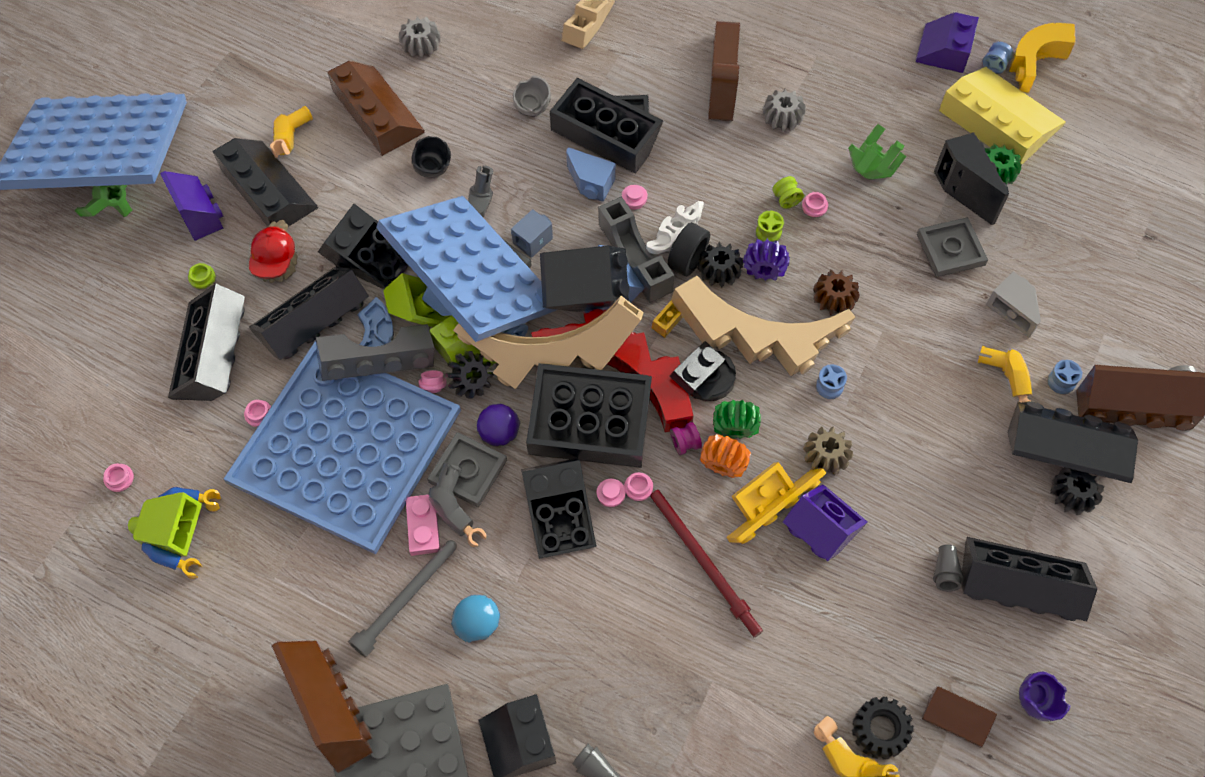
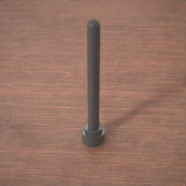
[348,540,457,658]

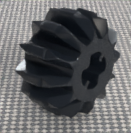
[698,241,744,288]
[445,351,494,399]
[1050,467,1105,516]

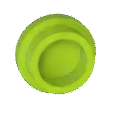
[188,263,216,289]

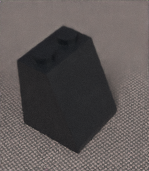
[540,245,630,312]

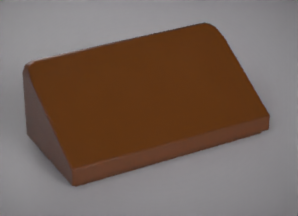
[922,686,997,748]

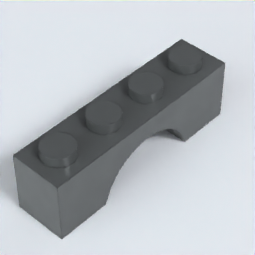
[598,196,674,303]
[316,324,434,381]

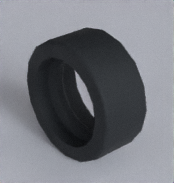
[667,222,711,277]

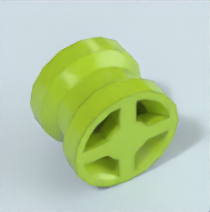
[772,176,804,209]
[756,211,784,242]

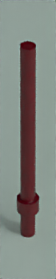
[650,489,763,638]

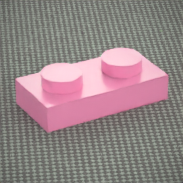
[406,494,440,556]

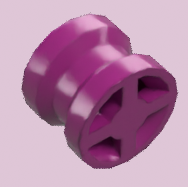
[670,422,702,456]

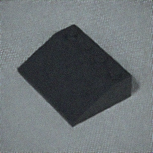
[526,363,652,468]

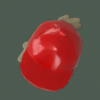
[249,220,298,283]

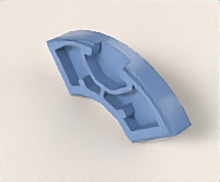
[357,297,394,347]

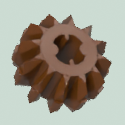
[813,269,860,316]

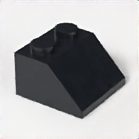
[478,694,556,777]

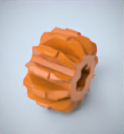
[700,434,751,478]

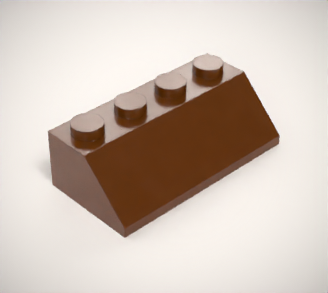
[327,61,425,156]
[1076,365,1205,431]
[271,640,373,773]

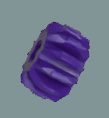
[743,238,790,282]

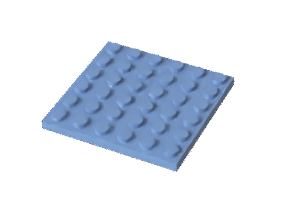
[0,92,187,190]
[224,342,461,555]

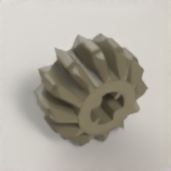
[803,426,853,476]

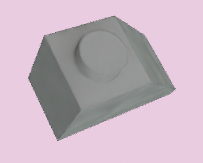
[986,271,1041,338]

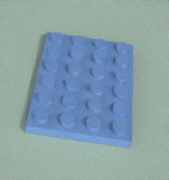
[376,196,557,342]

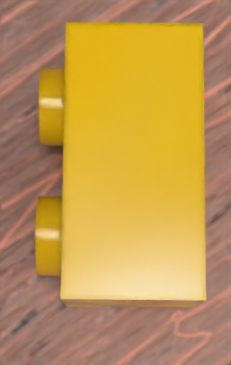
[652,301,683,338]

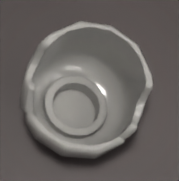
[513,76,551,116]

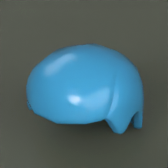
[451,595,500,643]

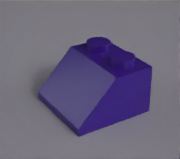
[915,12,979,73]
[160,171,224,241]
[783,484,868,561]

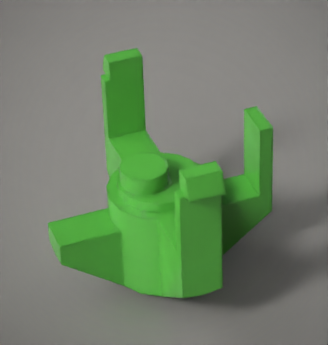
[848,124,907,179]
[75,185,132,217]

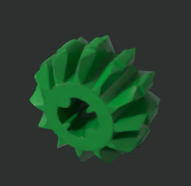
[985,144,1022,185]
[713,400,761,439]

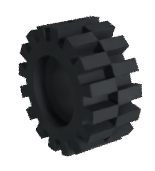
[852,696,914,759]

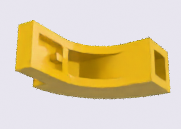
[1009,23,1075,93]

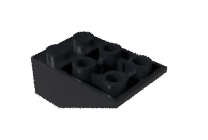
[934,132,1009,225]
[318,204,409,290]
[521,458,597,559]

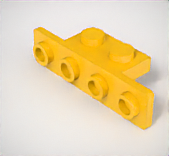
[726,462,826,544]

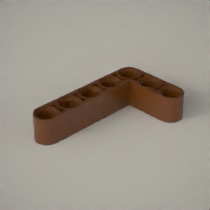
[708,21,740,121]

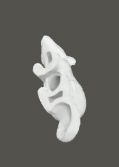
[646,201,704,254]

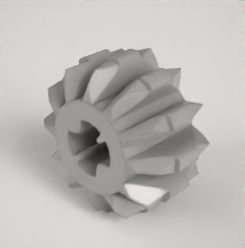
[399,16,441,58]
[763,89,806,132]

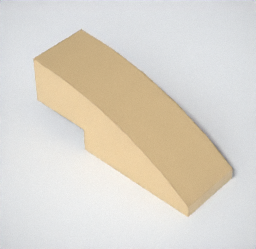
[562,0,615,49]

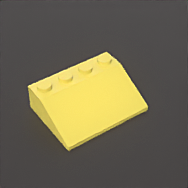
[939,67,1065,164]

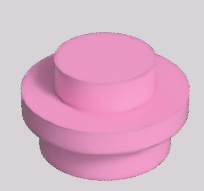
[622,185,647,210]
[802,192,828,217]
[418,370,447,393]
[244,400,271,427]
[103,464,134,492]
[624,472,653,501]
[597,479,626,507]

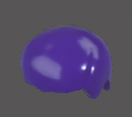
[477,404,521,447]
[1019,671,1071,721]

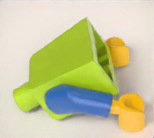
[128,487,221,579]

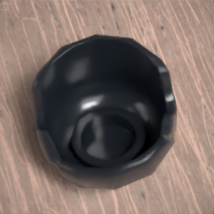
[411,136,451,178]

